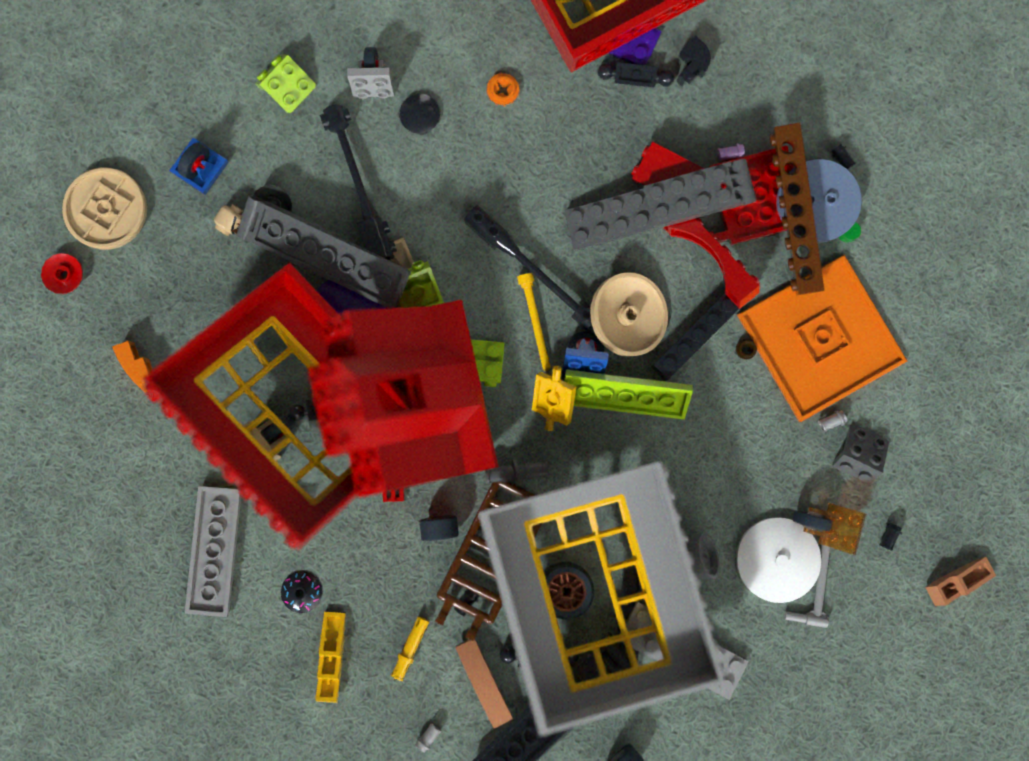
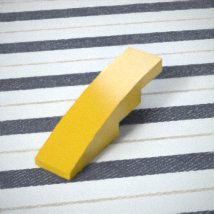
[315,612,346,703]

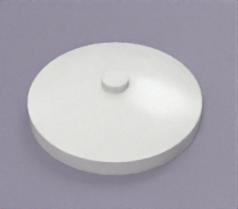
[736,517,821,603]

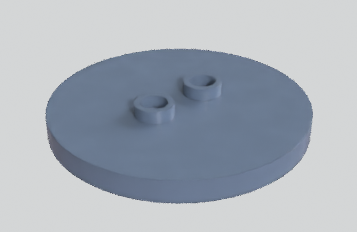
[776,159,862,242]

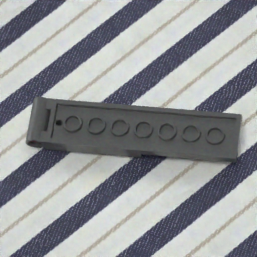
[565,159,757,251]
[236,195,411,308]

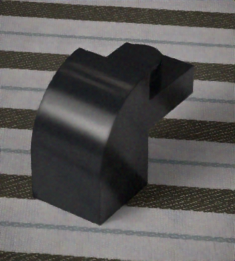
[676,35,711,87]

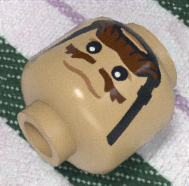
[214,204,243,236]

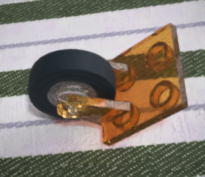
[793,503,866,555]

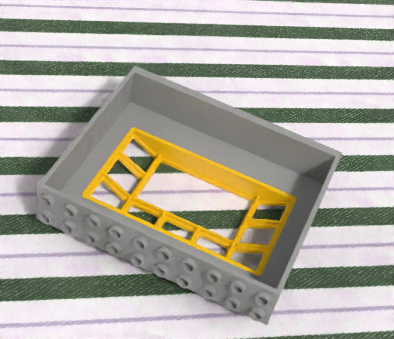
[479,462,726,736]

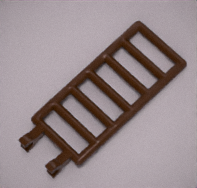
[435,481,542,641]

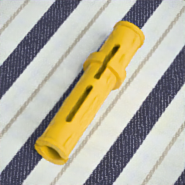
[391,616,430,681]

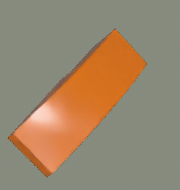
[112,341,153,393]

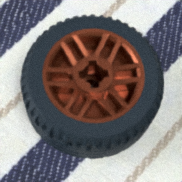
[544,562,594,620]

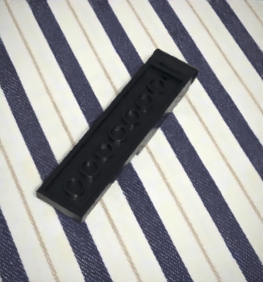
[472,632,632,761]

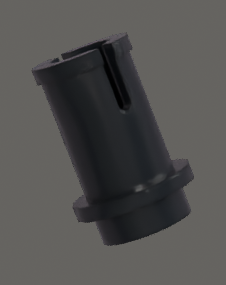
[831,144,856,169]
[879,523,902,551]
[454,590,480,616]

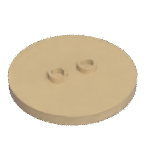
[62,167,147,250]

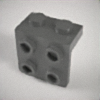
[832,424,889,485]

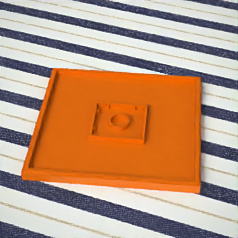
[737,255,907,422]

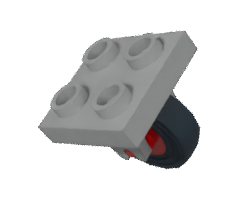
[347,47,394,99]

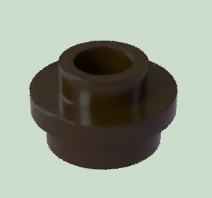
[735,339,757,360]

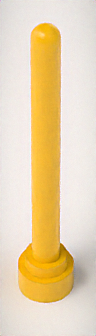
[517,273,551,371]

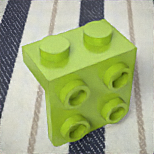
[255,54,316,113]

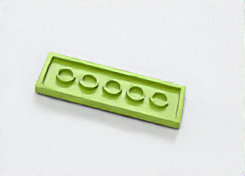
[564,370,693,420]

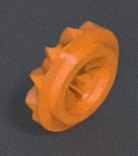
[487,73,519,106]

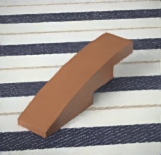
[455,639,513,728]

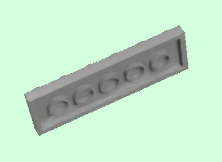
[185,486,241,617]
[620,601,748,700]

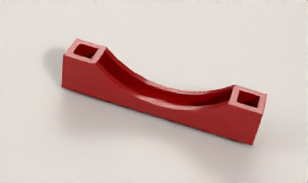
[663,218,760,309]

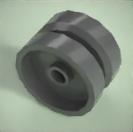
[685,532,720,581]

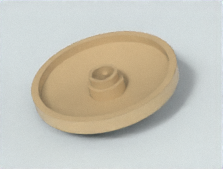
[590,272,668,357]

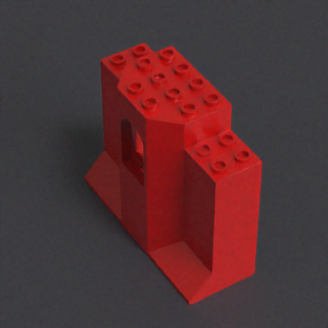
[308,300,499,498]

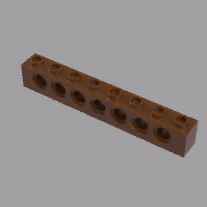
[770,122,825,296]

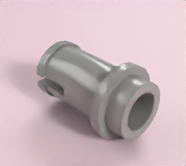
[818,410,847,433]
[415,723,441,753]

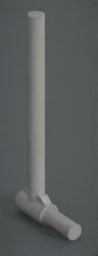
[784,516,834,628]

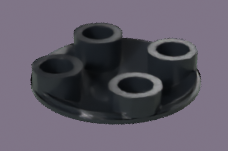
[399,94,440,135]

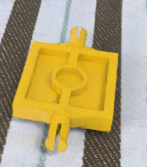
[532,366,576,431]

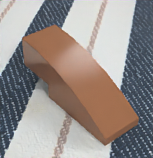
[925,557,996,606]

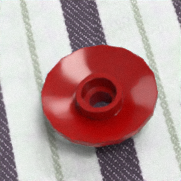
[41,253,83,294]

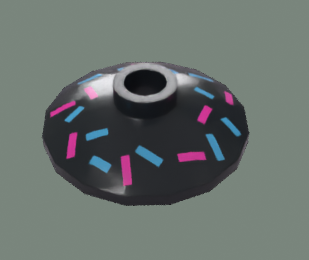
[281,571,323,613]

